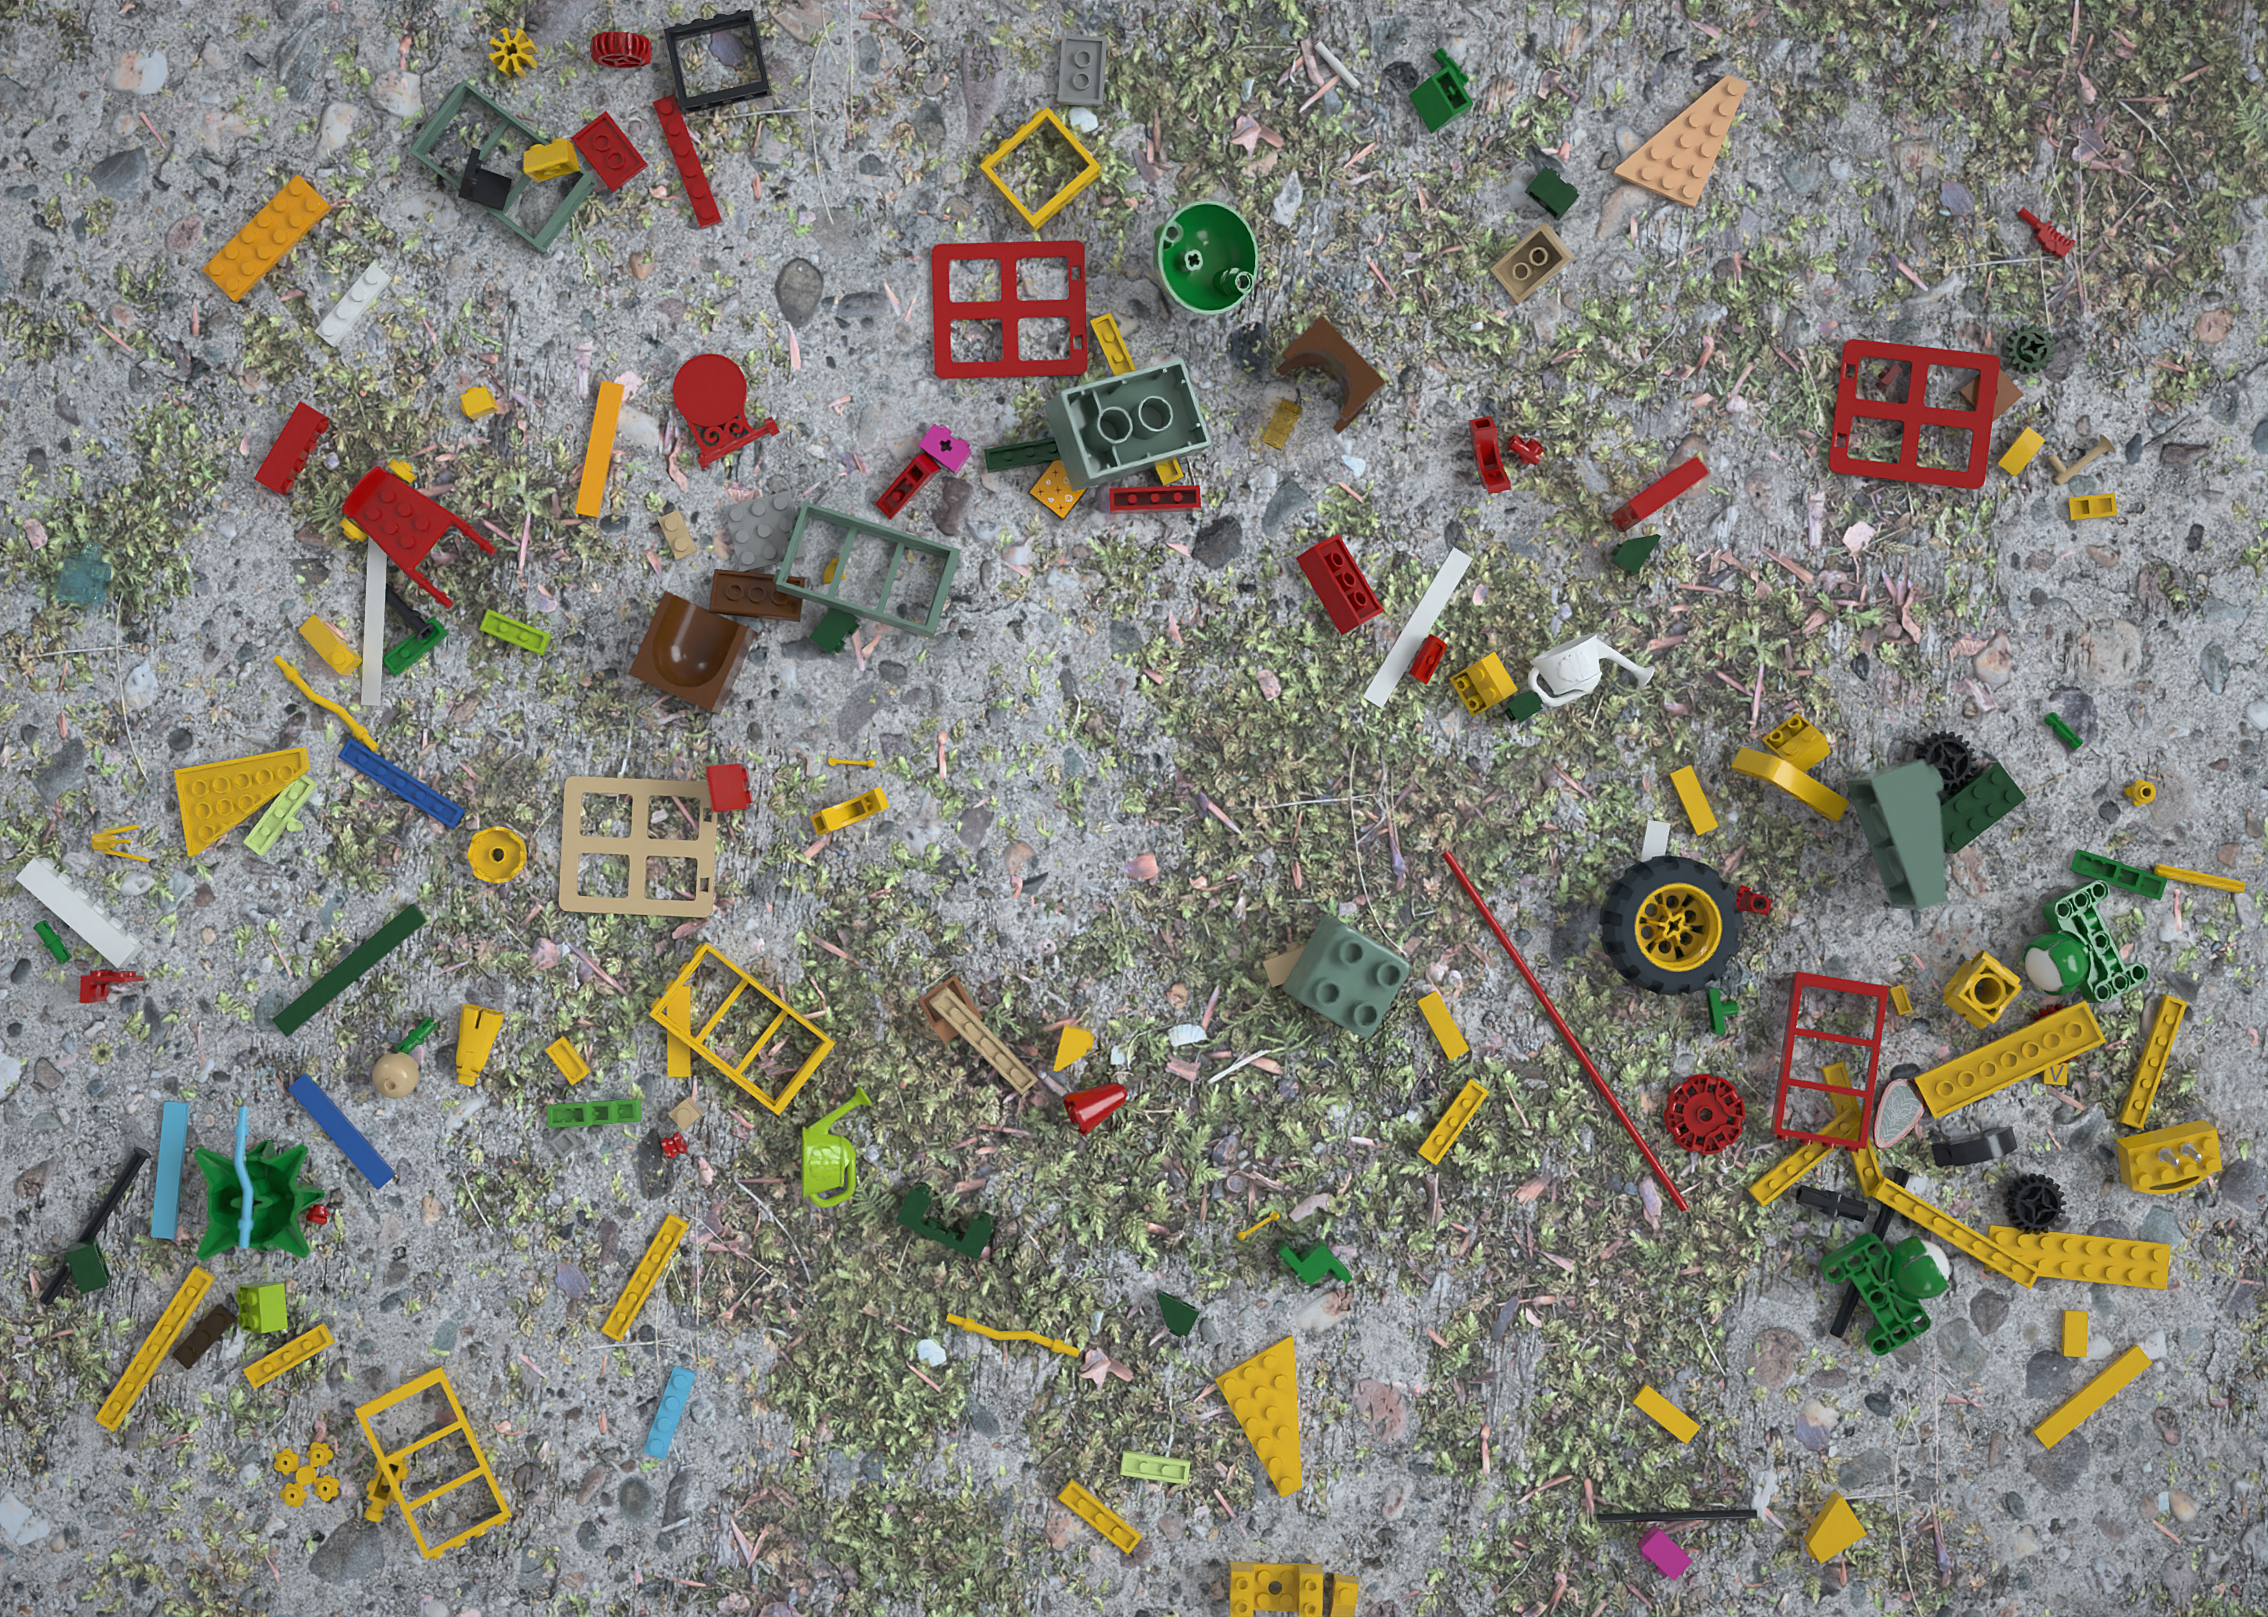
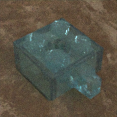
[56,541,111,608]

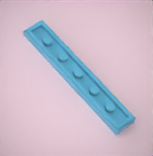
[151,1101,190,1239]

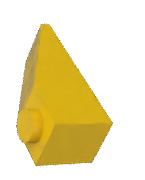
[298,614,363,676]

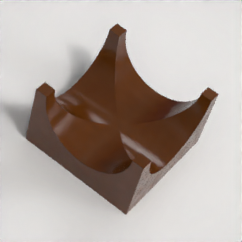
[1276,315,1386,435]

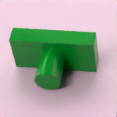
[1705,987,1738,1035]

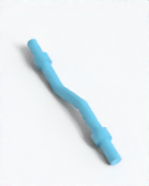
[234,1107,253,1248]

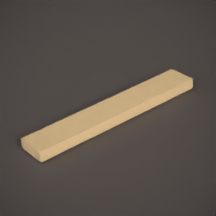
[930,986,1038,1095]

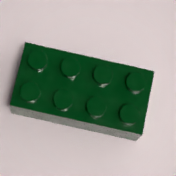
[1940,762,2026,854]

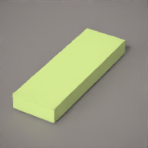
[1120,1450,1190,1485]

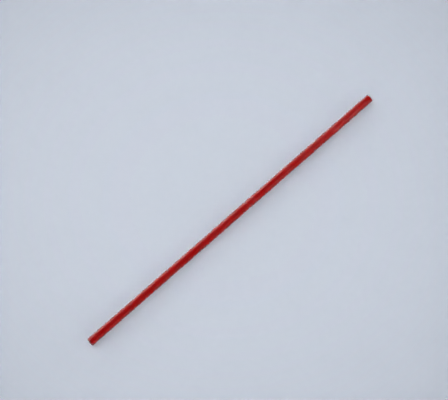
[1442,850,1689,1212]

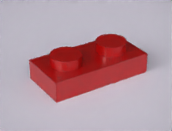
[1408,634,1448,685]

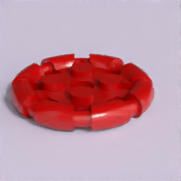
[1664,1073,1746,1155]

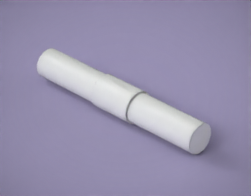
[1314,41,1360,90]

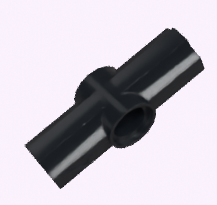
[1796,1184,1868,1222]

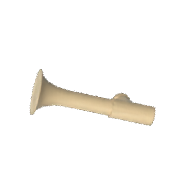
[2047,434,2116,486]

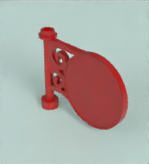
[673,353,780,469]

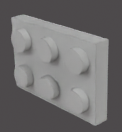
[1058,34,1107,107]

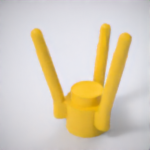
[91,824,150,862]

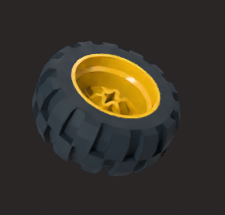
[1599,855,1744,996]

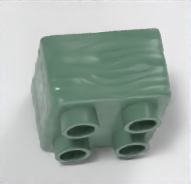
[1283,915,1411,1039]

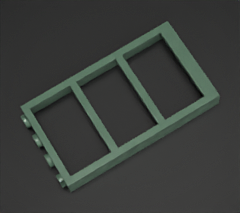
[409,79,598,253]
[773,501,961,639]

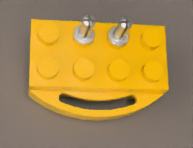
[2116,1119,2222,1195]

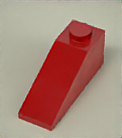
[875,452,941,520]

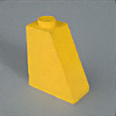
[1803,1490,1867,1564]

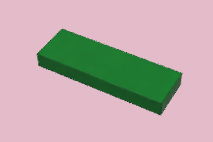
[382,616,449,677]

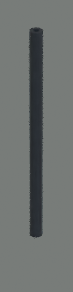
[1597,1509,1757,1523]

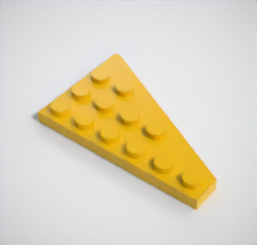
[174,747,310,857]
[1215,1335,1302,1499]

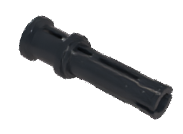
[385,583,434,641]

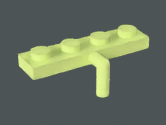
[243,774,319,856]

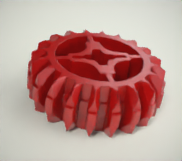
[590,31,652,68]

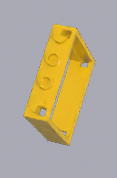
[980,107,1102,232]

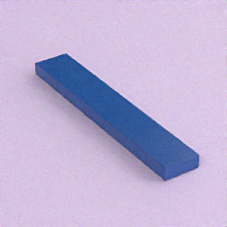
[338,738,466,829]
[288,1073,396,1190]

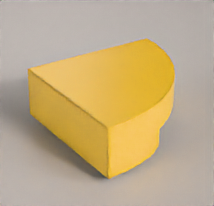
[823,557,846,585]

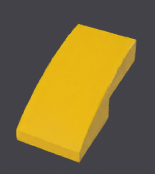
[1997,425,2045,477]
[2068,493,2118,521]

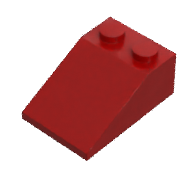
[705,763,753,813]

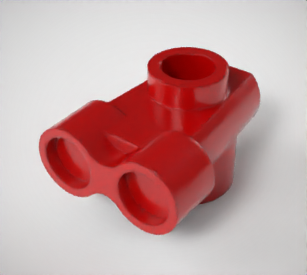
[1507,434,1545,466]
[1735,885,1772,916]

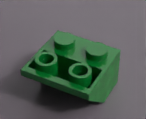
[1408,65,1473,134]

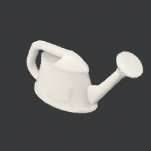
[1527,633,1655,707]

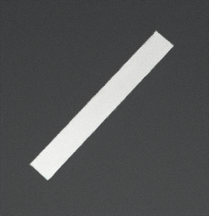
[361,535,387,706]
[1363,547,1473,708]

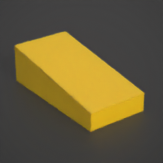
[1889,985,1913,1016]

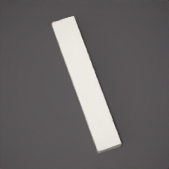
[1639,820,1670,950]

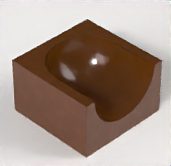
[628,590,757,714]

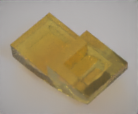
[1261,398,1303,451]

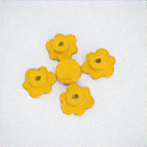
[274,1442,340,1508]

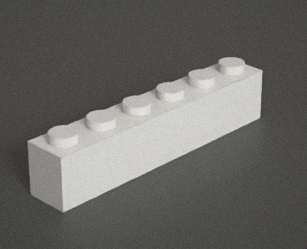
[15,857,144,968]

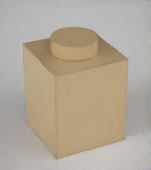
[669,1096,704,1131]

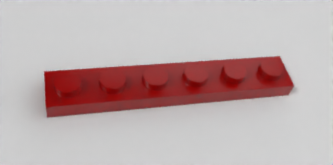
[653,94,723,230]

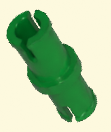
[33,920,72,965]
[395,1016,438,1055]

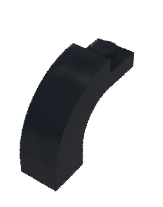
[1931,1126,2018,1167]

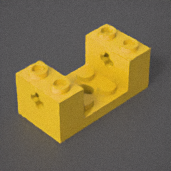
[1229,1561,1323,1617]

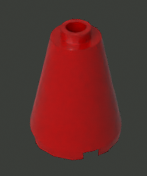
[1062,1082,1128,1136]

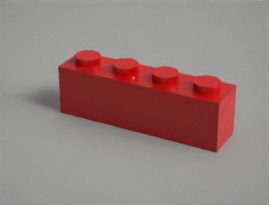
[254,401,330,496]
[1109,485,1201,514]

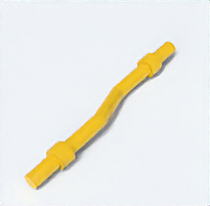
[273,655,379,752]
[946,1313,1080,1358]

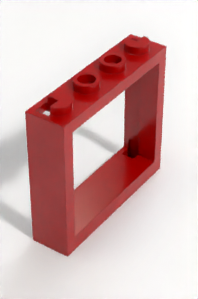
[1611,455,1710,532]

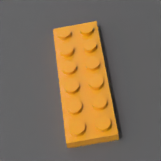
[202,174,332,303]

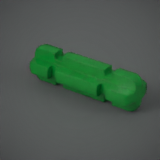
[1433,48,1469,87]
[2044,712,2083,749]

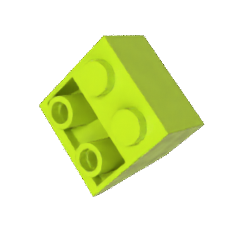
[236,1281,288,1333]

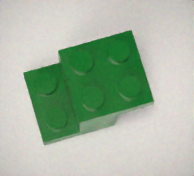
[1277,1238,1353,1286]

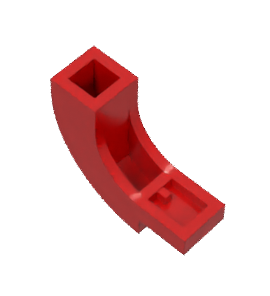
[1469,416,1511,494]

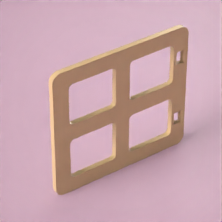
[559,776,718,917]

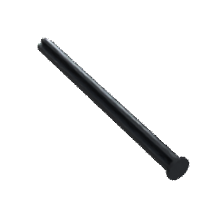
[39,1147,151,1306]
[1830,1166,1914,1338]

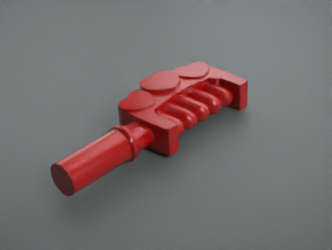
[2017,207,2076,258]

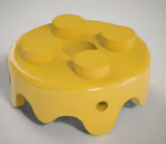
[467,826,527,883]

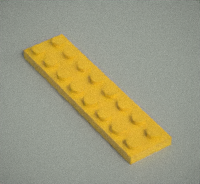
[1913,999,2107,1119]
[1983,1224,2171,1290]

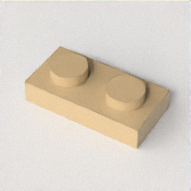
[658,510,698,561]

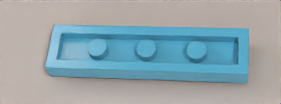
[643,1365,696,1460]

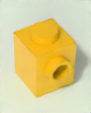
[460,386,499,420]

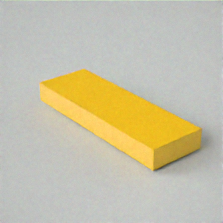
[1669,765,1718,836]
[1416,990,1469,1061]
[1632,1383,1700,1445]

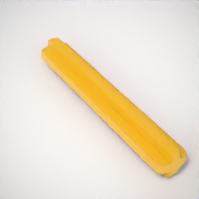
[2154,864,2245,894]

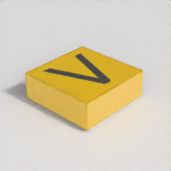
[2041,1062,2068,1085]

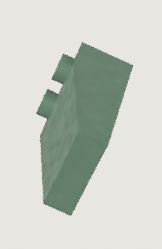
[1044,358,1212,492]
[1845,760,1946,910]

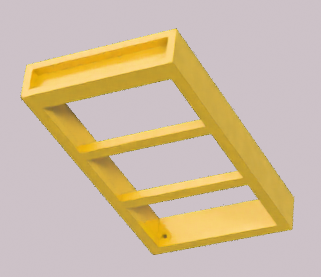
[649,942,837,1116]
[354,1365,511,1561]

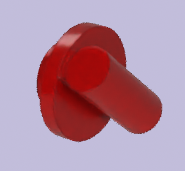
[306,1204,331,1225]

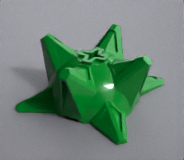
[193,1140,325,1262]

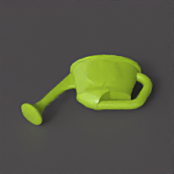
[801,1085,872,1208]

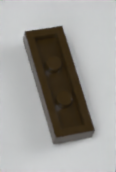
[172,1303,238,1370]

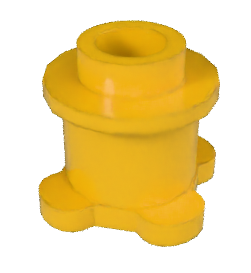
[2125,779,2156,806]

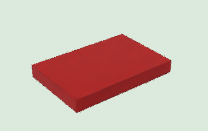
[571,111,648,193]

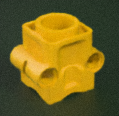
[1942,950,2022,1030]

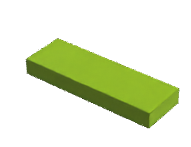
[479,609,552,655]

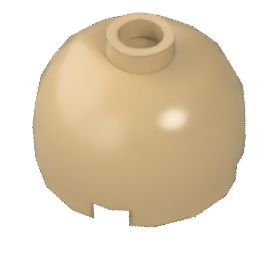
[372,1052,420,1099]

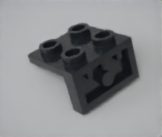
[458,147,512,211]

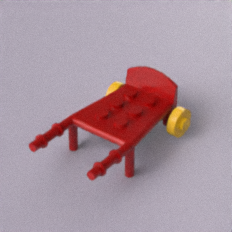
[339,458,497,609]

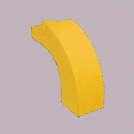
[810,786,889,837]

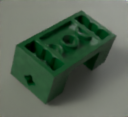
[895,1181,996,1261]

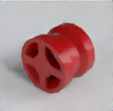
[661,1131,687,1160]

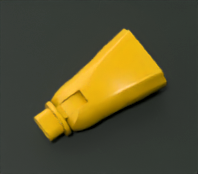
[456,1004,506,1086]

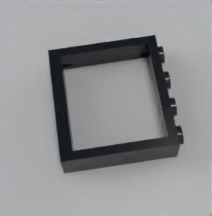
[664,9,773,115]

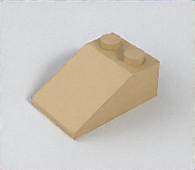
[1490,223,1575,304]

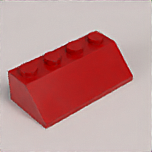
[1296,534,1384,636]

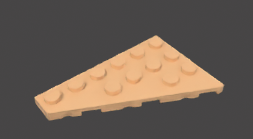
[1613,75,1748,209]

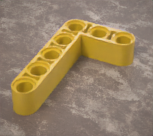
[1731,747,1849,822]

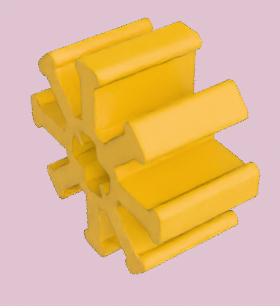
[489,28,538,78]

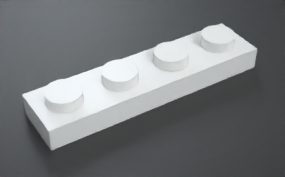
[315,262,392,347]

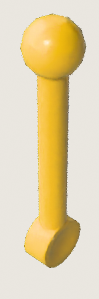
[828,757,876,768]
[1237,1211,1279,1240]

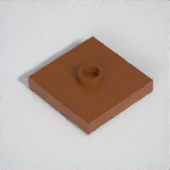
[1958,368,2024,421]

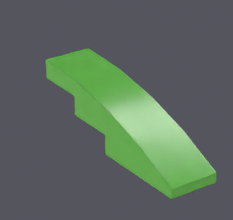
[546,1098,642,1128]

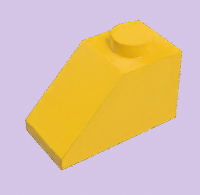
[1329,1574,1359,1617]

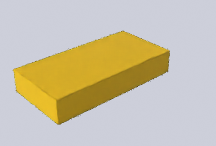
[545,1036,592,1086]
[2061,1309,2088,1357]

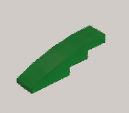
[2070,849,2168,901]

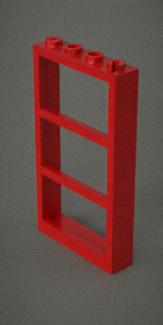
[1770,971,1889,1153]

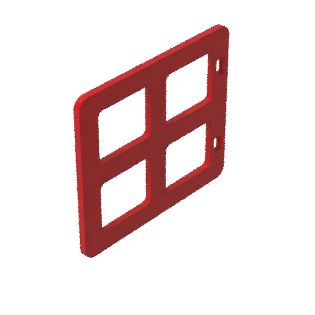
[932,240,1088,379]
[1828,339,2000,490]

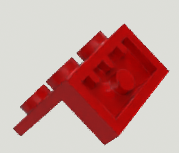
[79,969,143,1004]

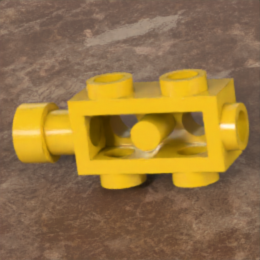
[364,1451,410,1522]

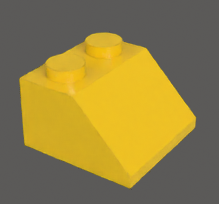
[523,138,580,183]
[1053,1023,1095,1072]

